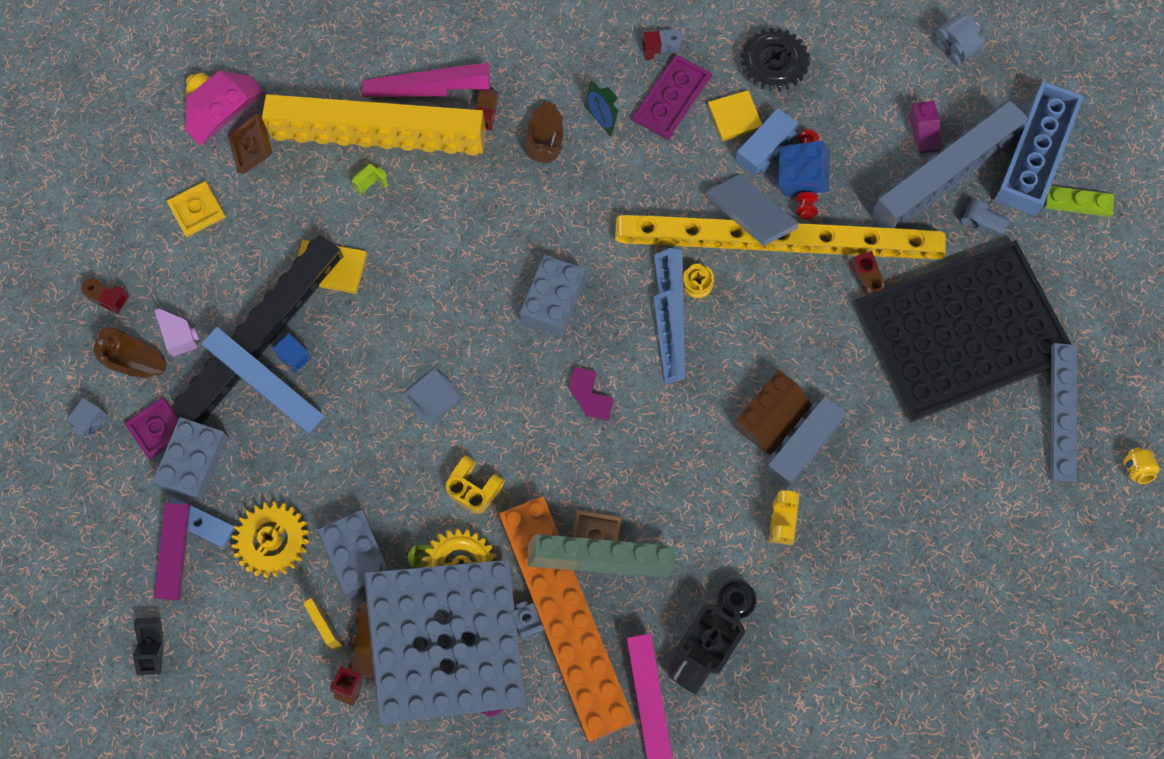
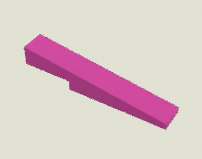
[362,62,490,97]
[627,634,673,759]

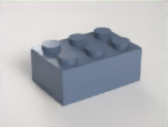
[520,255,586,337]
[153,417,229,502]
[318,510,390,599]

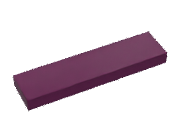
[154,503,191,600]

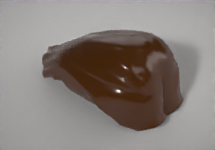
[525,102,563,163]
[92,328,167,379]

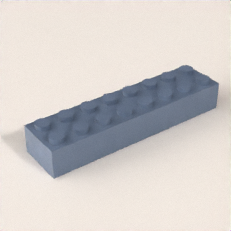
[871,100,1029,229]

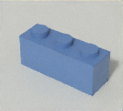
[735,108,798,176]

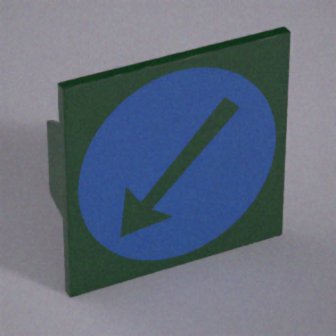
[584,81,618,137]

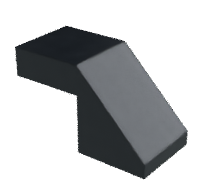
[133,617,164,675]

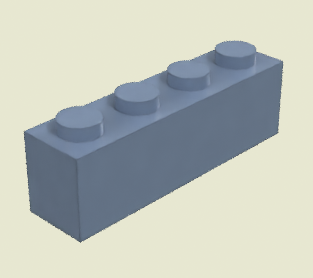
[766,397,847,488]

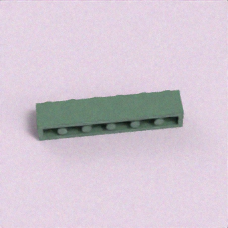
[528,534,676,578]

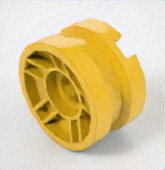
[683,264,714,298]

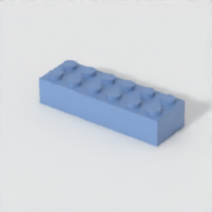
[994,81,1084,216]

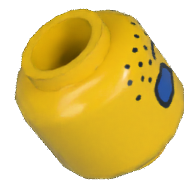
[1123,448,1160,484]

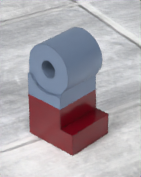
[642,30,683,60]

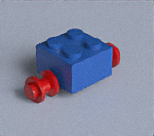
[779,129,830,220]

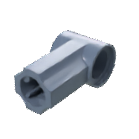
[961,199,1010,237]

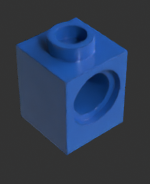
[273,334,312,373]

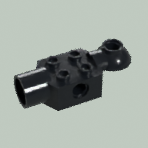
[667,580,757,695]

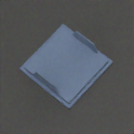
[401,366,464,427]

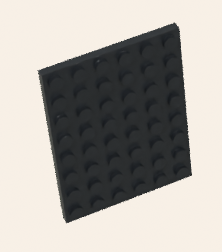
[853,240,1078,423]

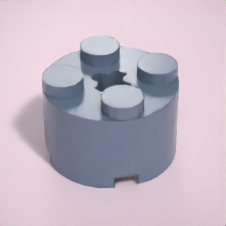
[935,13,985,65]

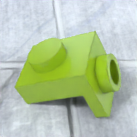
[352,163,388,195]

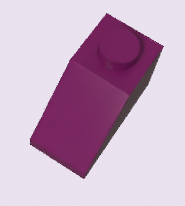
[908,100,941,153]

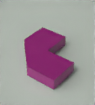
[569,367,614,421]

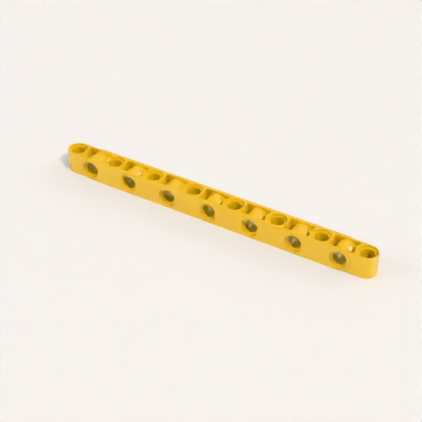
[615,215,946,260]

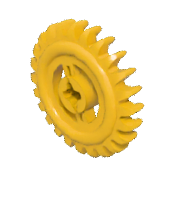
[231,501,310,578]
[421,528,497,568]

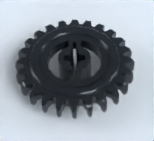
[740,28,810,92]

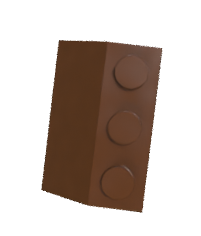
[733,369,812,456]
[348,602,374,680]

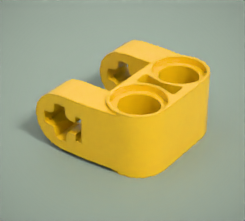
[446,455,505,514]
[768,491,800,546]

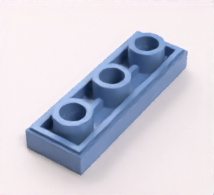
[161,497,235,549]

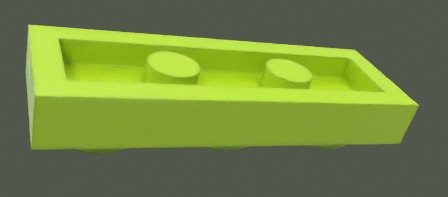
[1045,186,1114,217]

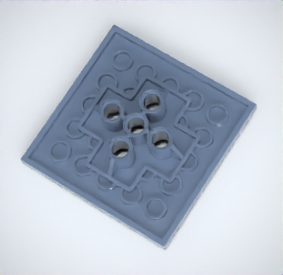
[364,560,526,725]

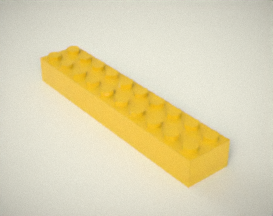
[262,94,486,156]

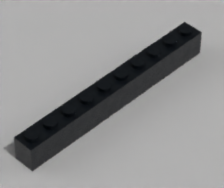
[172,234,344,424]

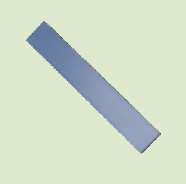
[653,248,685,384]
[201,327,324,434]

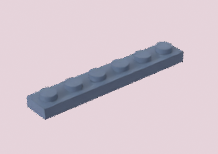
[1050,343,1077,483]

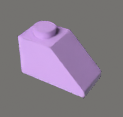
[155,309,200,357]

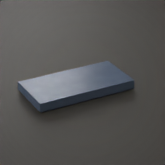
[706,174,798,246]

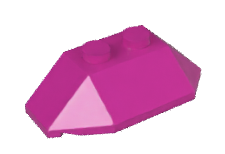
[185,71,265,146]

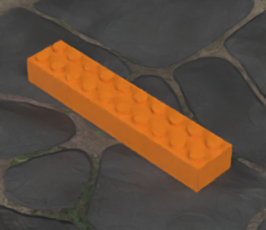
[499,496,635,743]

